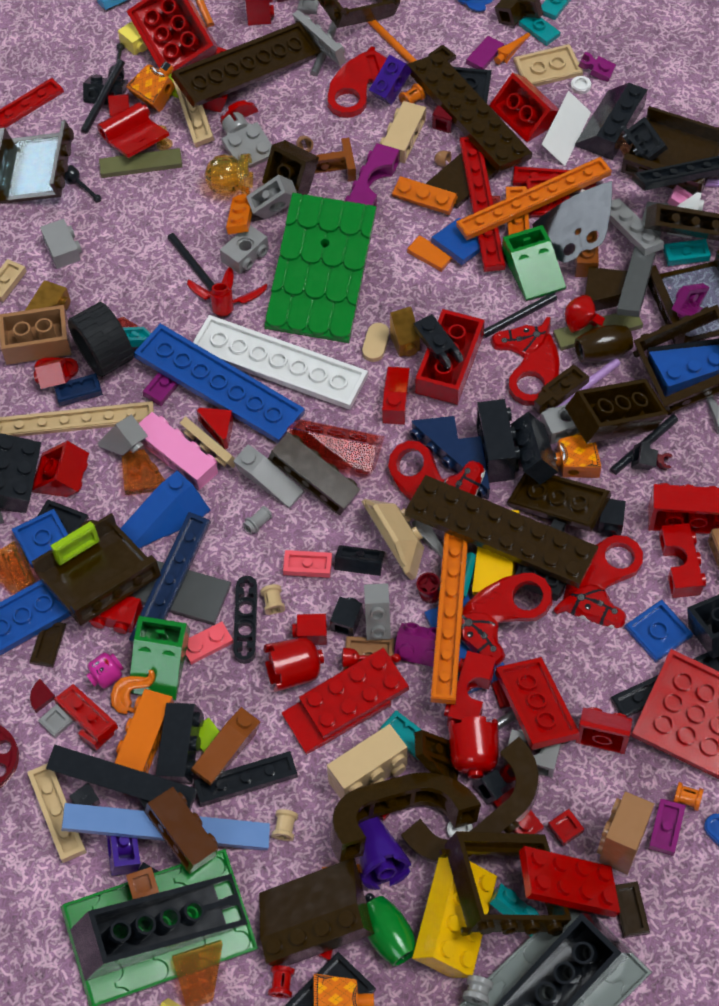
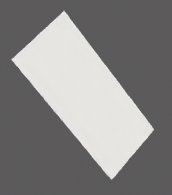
[542,91,591,166]

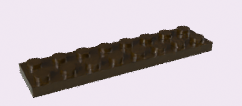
[171,22,321,108]
[407,52,533,172]
[405,475,598,589]

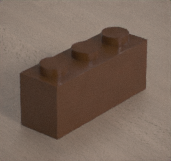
[145,787,218,874]

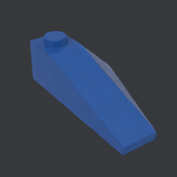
[120,471,211,549]

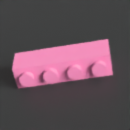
[139,412,218,490]

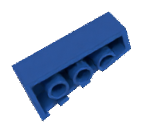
[648,345,719,397]

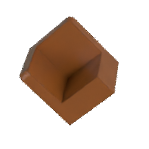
[126,867,159,899]

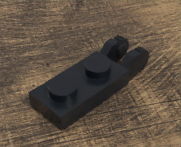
[413,314,464,369]

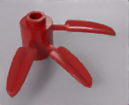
[187,267,267,317]

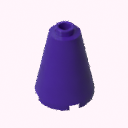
[359,817,411,890]

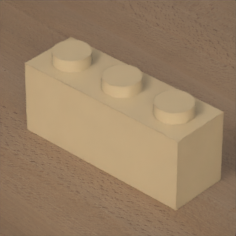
[380,101,426,163]

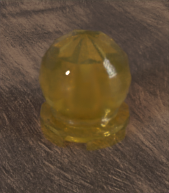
[204,153,253,196]

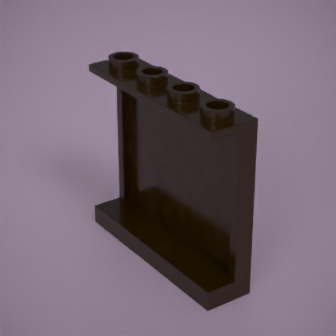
[621,106,719,195]
[31,513,161,626]

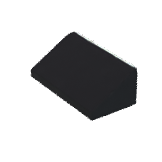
[334,545,385,576]

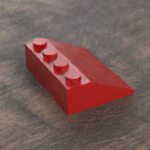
[127,0,218,74]

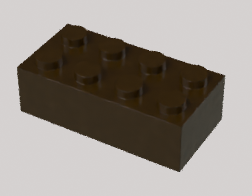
[565,378,668,444]

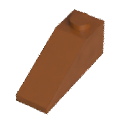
[191,707,261,786]

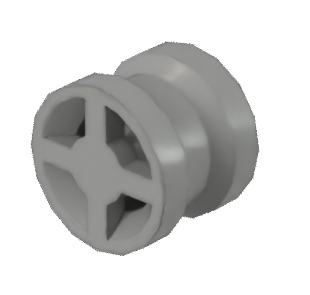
[462,975,494,1006]

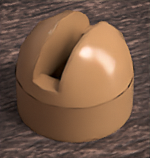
[296,135,313,152]
[434,150,451,167]

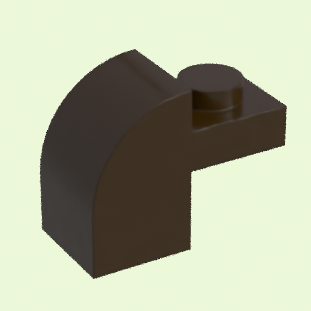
[494,0,543,26]

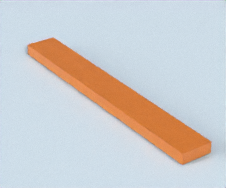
[456,157,612,240]
[430,533,468,704]

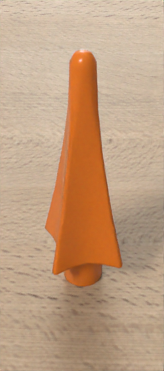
[494,33,531,64]

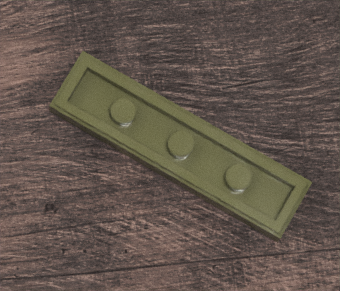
[99,148,183,178]
[553,313,643,351]

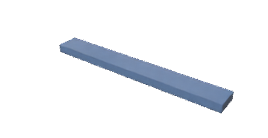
[61,803,270,850]

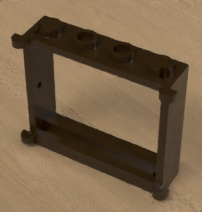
[318,0,400,28]
[633,304,719,416]
[439,831,572,936]

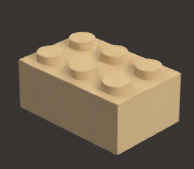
[327,724,407,799]

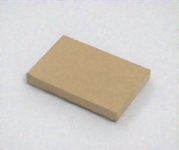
[513,44,583,87]

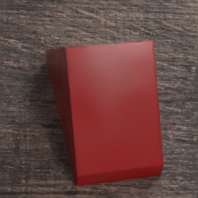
[197,408,233,450]

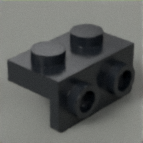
[83,74,128,105]
[621,117,668,161]

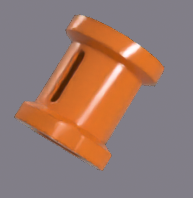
[399,83,425,104]
[673,782,704,811]

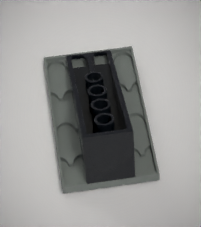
[459,908,653,1006]

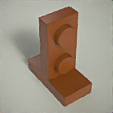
[315,137,356,182]

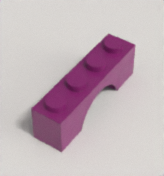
[344,143,400,206]

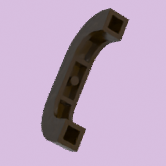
[401,736,539,864]
[330,772,481,862]

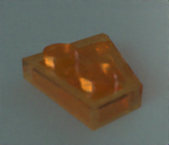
[121,449,166,495]
[0,541,36,594]
[172,939,223,1006]

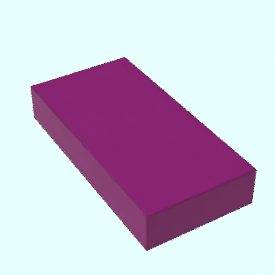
[466,36,504,70]

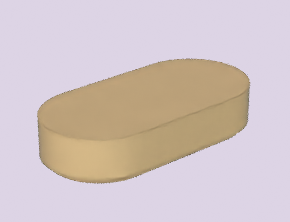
[362,323,389,362]

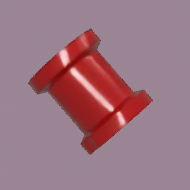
[268,965,295,998]

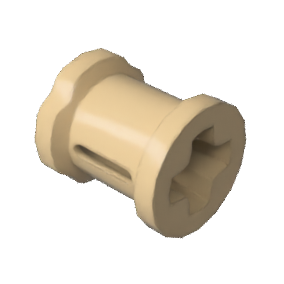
[260,584,285,615]
[271,809,298,841]

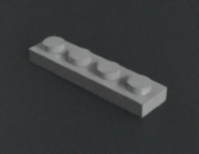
[292,10,346,66]
[609,198,664,256]

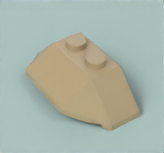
[361,499,424,580]

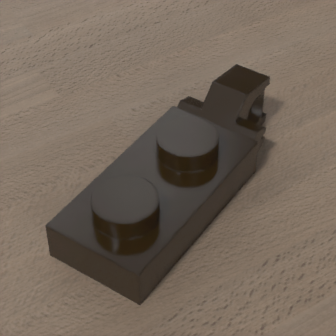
[534,364,590,414]

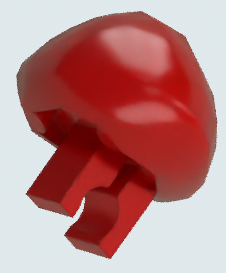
[564,295,605,333]

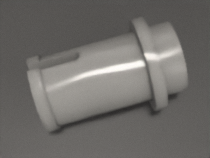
[243,506,273,534]

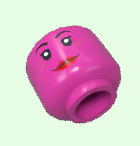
[86,652,124,689]

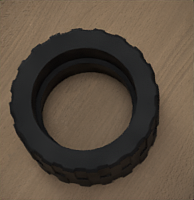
[68,302,134,377]

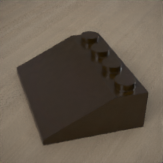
[259,858,374,966]

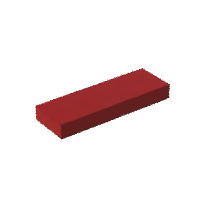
[54,684,118,743]

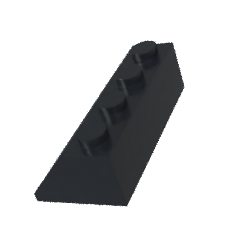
[575,83,648,160]

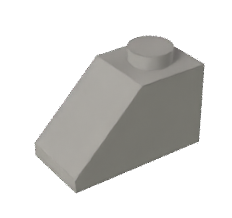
[97,414,148,455]

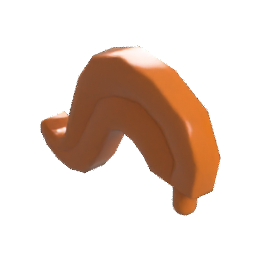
[111,670,155,714]

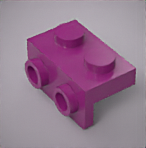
[672,283,710,318]
[394,622,437,667]

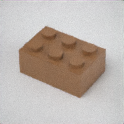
[0,305,72,365]
[597,791,655,875]

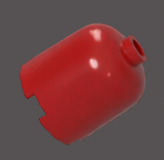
[264,638,324,692]
[448,716,499,779]

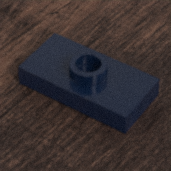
[54,373,103,407]

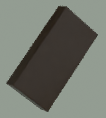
[30,622,67,668]
[615,881,650,938]

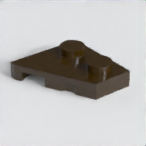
[415,730,458,781]

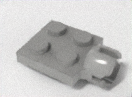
[221,112,272,172]

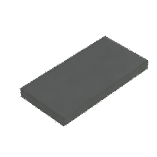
[130,561,231,625]

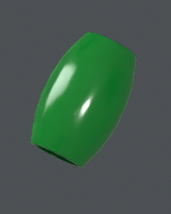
[367,896,416,967]

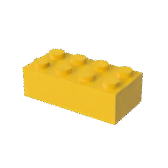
[412,857,497,978]

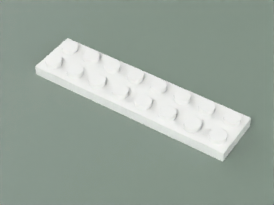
[193,315,368,410]

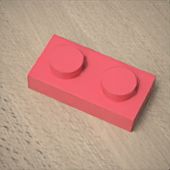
[283,550,332,578]
[186,621,234,665]

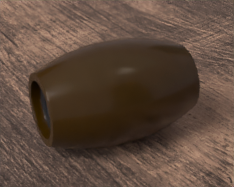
[574,325,633,363]

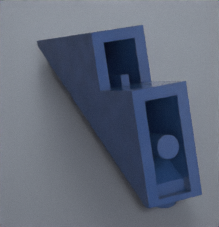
[409,416,490,499]

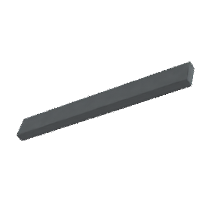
[617,202,668,317]

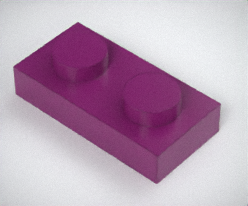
[143,372,179,406]
[648,799,686,856]

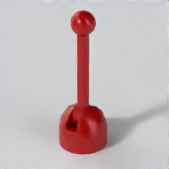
[342,648,401,667]

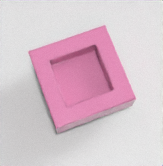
[667,185,693,206]

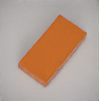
[407,235,453,272]

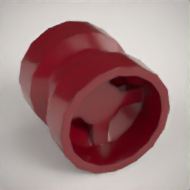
[416,572,440,604]

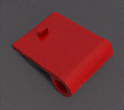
[97,102,170,158]

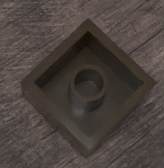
[262,140,319,195]

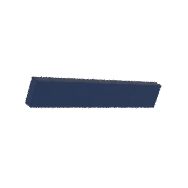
[129,512,211,642]

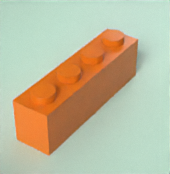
[115,689,174,773]

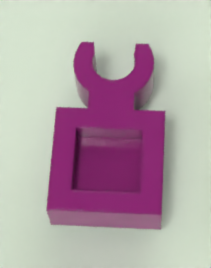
[578,52,616,82]

